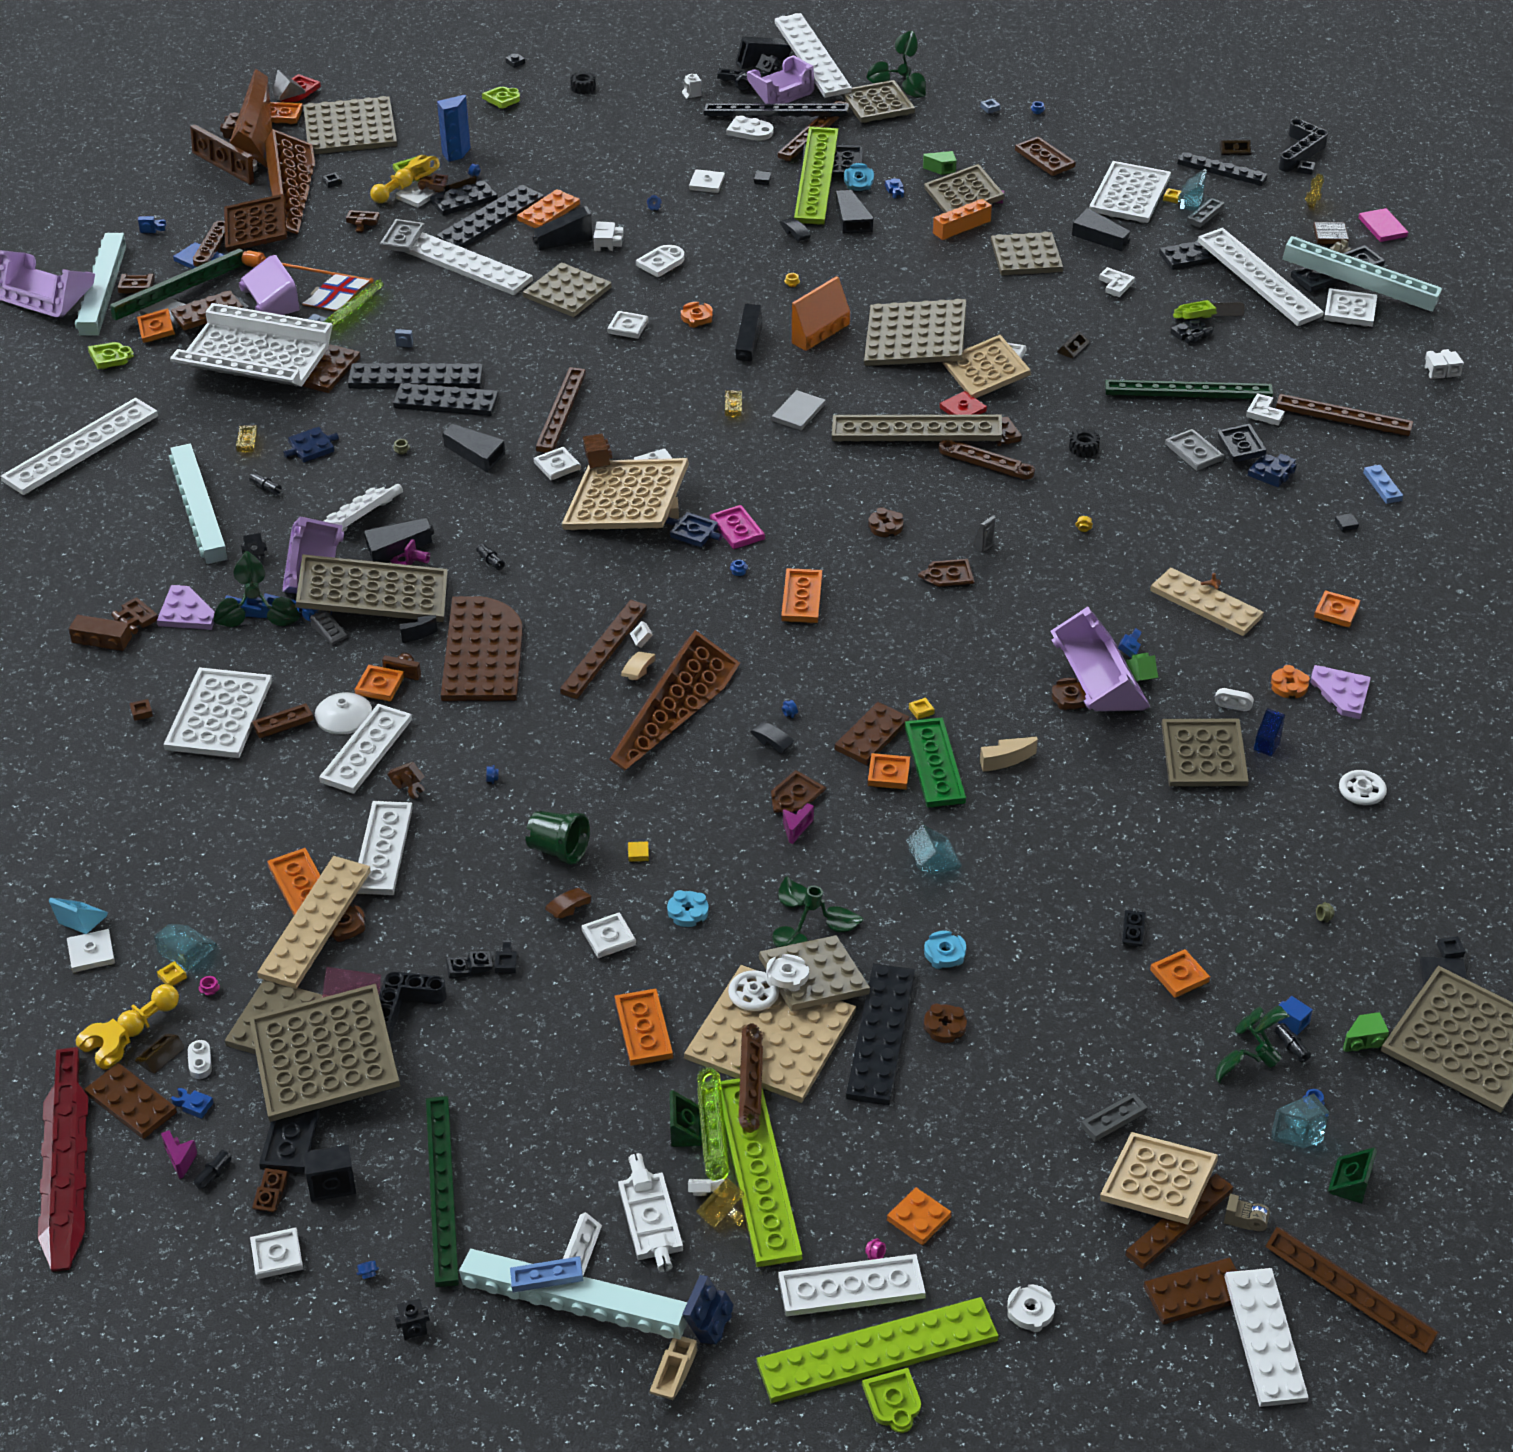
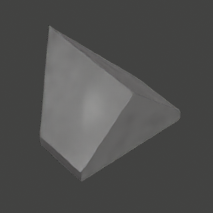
[273,70,305,101]

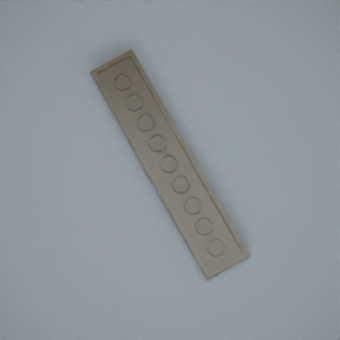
[832,415,1002,442]

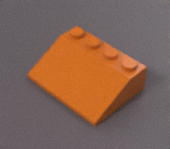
[792,276,850,351]

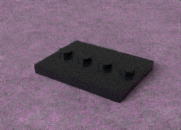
[802,144,863,177]

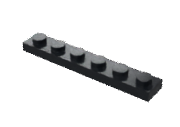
[1177,152,1267,186]

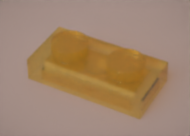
[725,391,742,417]
[236,425,257,452]

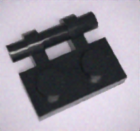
[1170,318,1213,344]

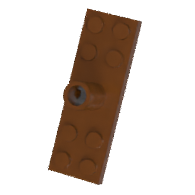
[190,124,254,184]

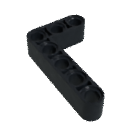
[1279,119,1328,172]
[379,972,447,1042]

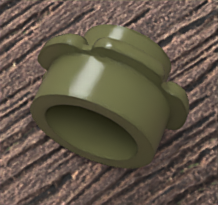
[393,439,410,454]
[1316,902,1334,923]

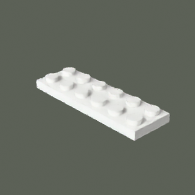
[319,704,412,793]
[357,801,413,895]
[778,1254,925,1317]
[1225,1268,1309,1407]

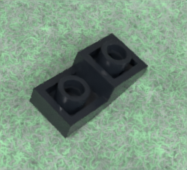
[779,218,811,242]
[400,615,438,643]
[750,722,794,754]
[1121,910,1146,946]
[446,951,493,978]

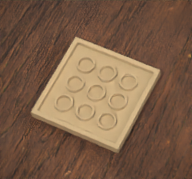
[943,335,1031,398]
[1100,1132,1218,1224]

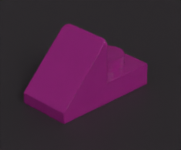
[783,803,814,844]
[161,1130,197,1179]

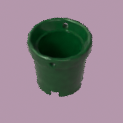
[525,810,590,865]

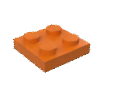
[137,308,175,343]
[1314,590,1361,628]
[355,665,404,701]
[868,753,910,789]
[1150,949,1210,998]
[887,1187,951,1246]

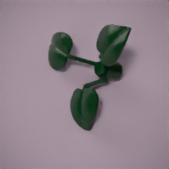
[866,30,926,97]
[213,551,300,627]
[772,876,863,948]
[1216,1006,1290,1083]

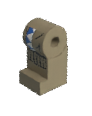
[1224,1194,1270,1231]

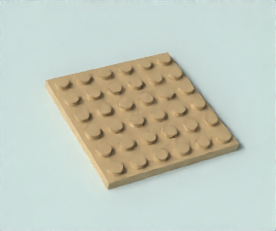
[562,458,689,530]
[684,965,856,1103]

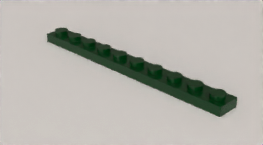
[110,248,244,321]
[1105,380,1273,399]
[426,1096,459,1288]

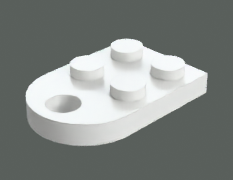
[726,116,773,141]
[636,245,684,277]

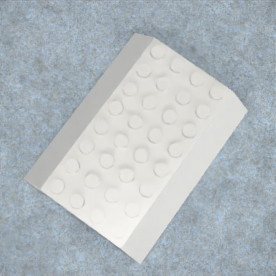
[170,303,332,387]

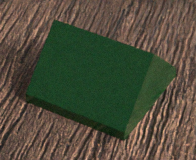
[670,1090,706,1147]
[1328,1147,1377,1204]

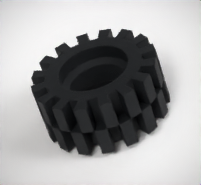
[570,71,596,94]
[1069,428,1100,458]

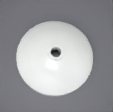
[315,692,372,735]

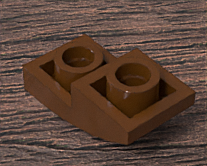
[545,887,592,919]
[252,1168,289,1213]

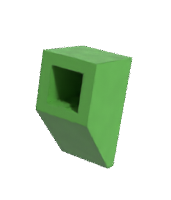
[923,151,957,175]
[1126,653,1158,681]
[1343,1012,1389,1052]

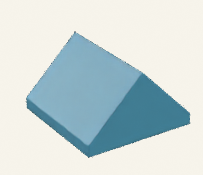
[49,898,108,934]

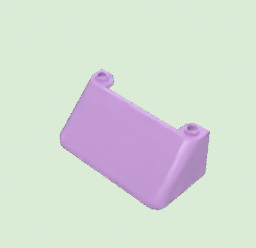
[0,250,95,317]
[1051,607,1150,711]

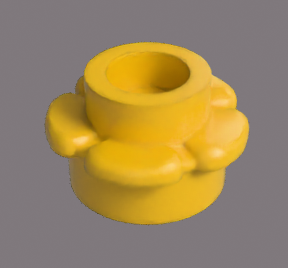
[784,273,800,287]
[1075,516,1093,532]

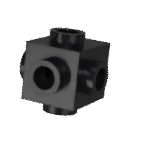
[756,54,782,74]
[241,533,267,560]
[394,1299,430,1340]

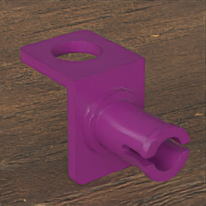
[391,539,431,565]

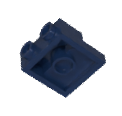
[1247,454,1297,488]
[682,1275,734,1345]

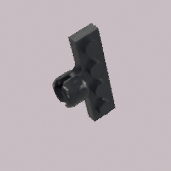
[717,68,770,91]

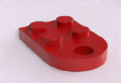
[281,74,321,103]

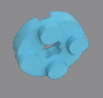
[844,163,874,191]
[667,890,708,927]
[924,931,966,969]

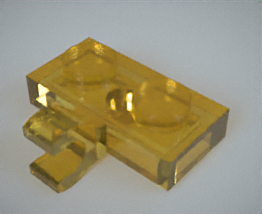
[1305,174,1324,208]
[696,1178,745,1228]

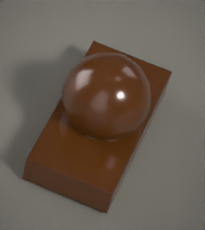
[382,653,421,680]

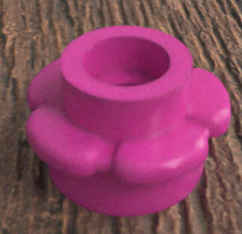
[199,976,220,995]
[865,1238,886,1260]

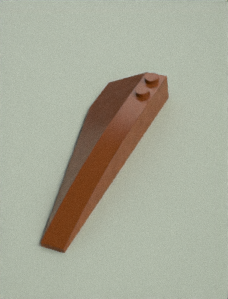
[229,69,272,168]
[265,129,315,234]
[609,630,740,771]

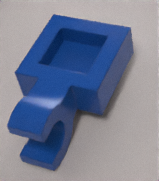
[138,216,166,233]
[1118,628,1142,658]

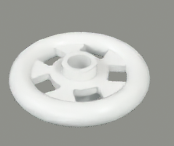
[1339,770,1387,805]
[728,970,779,1011]

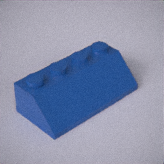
[437,95,471,162]

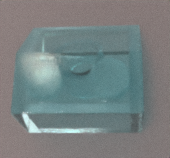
[1178,169,1207,211]
[906,824,962,874]
[154,924,217,971]
[1271,1094,1330,1148]

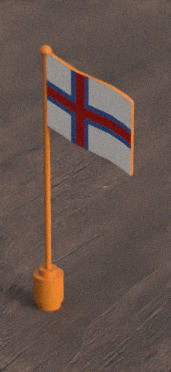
[242,250,374,312]

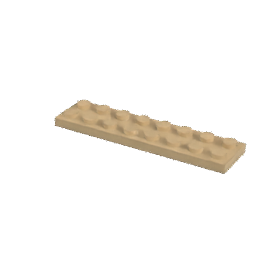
[257,856,371,989]

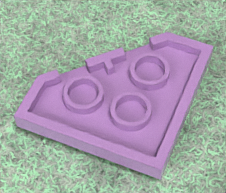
[157,585,214,630]
[1310,665,1371,719]

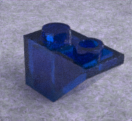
[1254,708,1285,757]

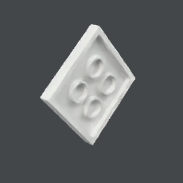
[1324,288,1377,327]

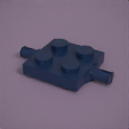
[283,427,339,463]
[666,512,723,547]

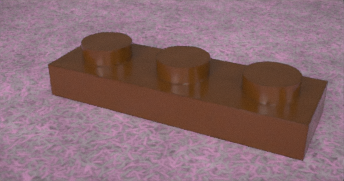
[252,703,314,738]

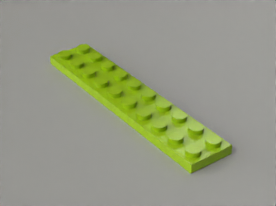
[794,127,838,224]
[716,1078,802,1267]
[757,1297,998,1403]

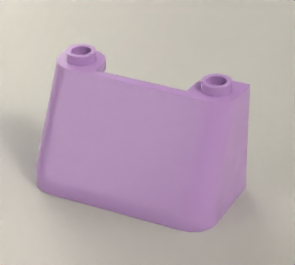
[747,55,814,104]
[239,255,300,315]
[283,517,344,594]

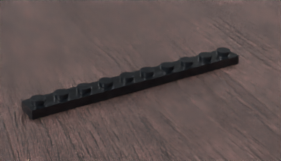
[704,104,849,117]

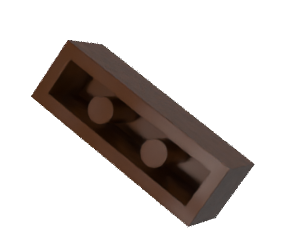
[583,433,613,468]
[69,615,132,651]

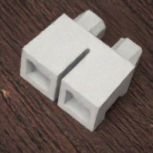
[594,222,624,251]
[1425,349,1464,379]

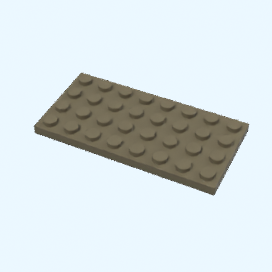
[296,554,448,622]

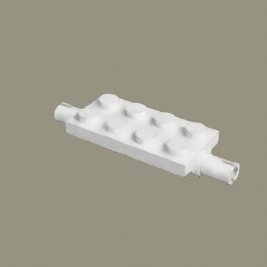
[324,484,403,531]
[618,1153,683,1272]

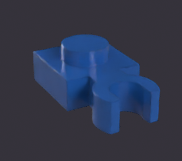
[885,178,904,199]
[171,1088,214,1119]

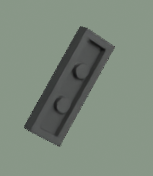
[1187,198,1224,228]
[1081,1093,1148,1142]

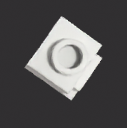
[682,74,702,99]

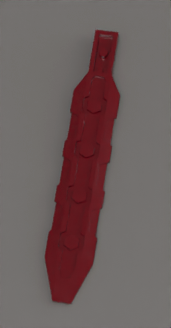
[38,1047,89,1272]

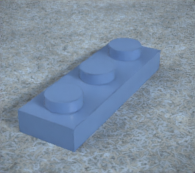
[1363,465,1403,504]
[510,1256,583,1292]

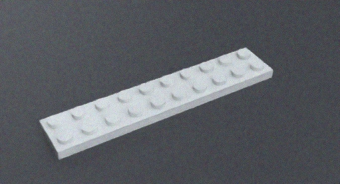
[775,13,852,98]
[1197,228,1323,326]
[406,232,533,295]
[1,398,158,495]

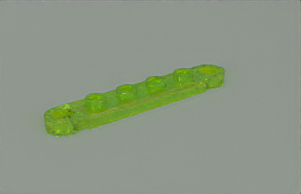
[325,279,384,327]
[696,1067,729,1181]

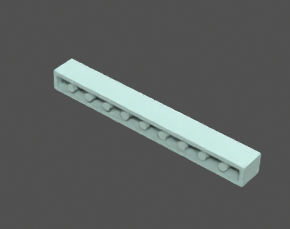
[75,233,126,335]
[1282,236,1442,312]
[169,443,228,564]
[459,1249,687,1340]

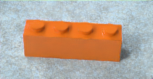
[933,199,992,240]

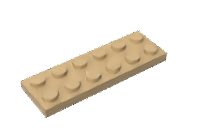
[1150,568,1264,636]

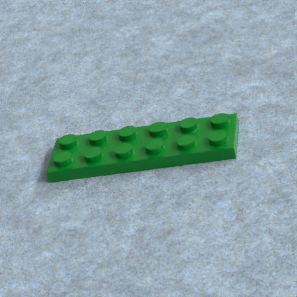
[905,717,966,807]

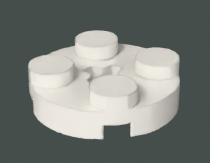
[766,954,809,991]
[1007,1285,1055,1332]

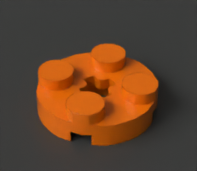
[681,302,713,328]
[1271,665,1310,698]

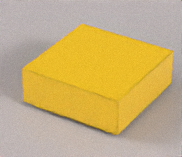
[1163,188,1182,204]
[909,698,935,720]
[628,842,649,862]
[157,961,187,986]

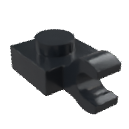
[494,940,517,973]

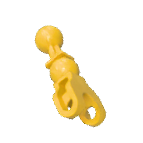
[370,155,440,203]
[76,984,179,1070]

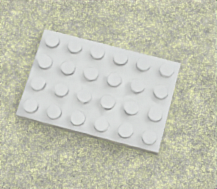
[1089,161,1171,223]
[163,667,272,758]

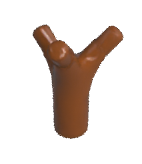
[1201,573,1221,590]

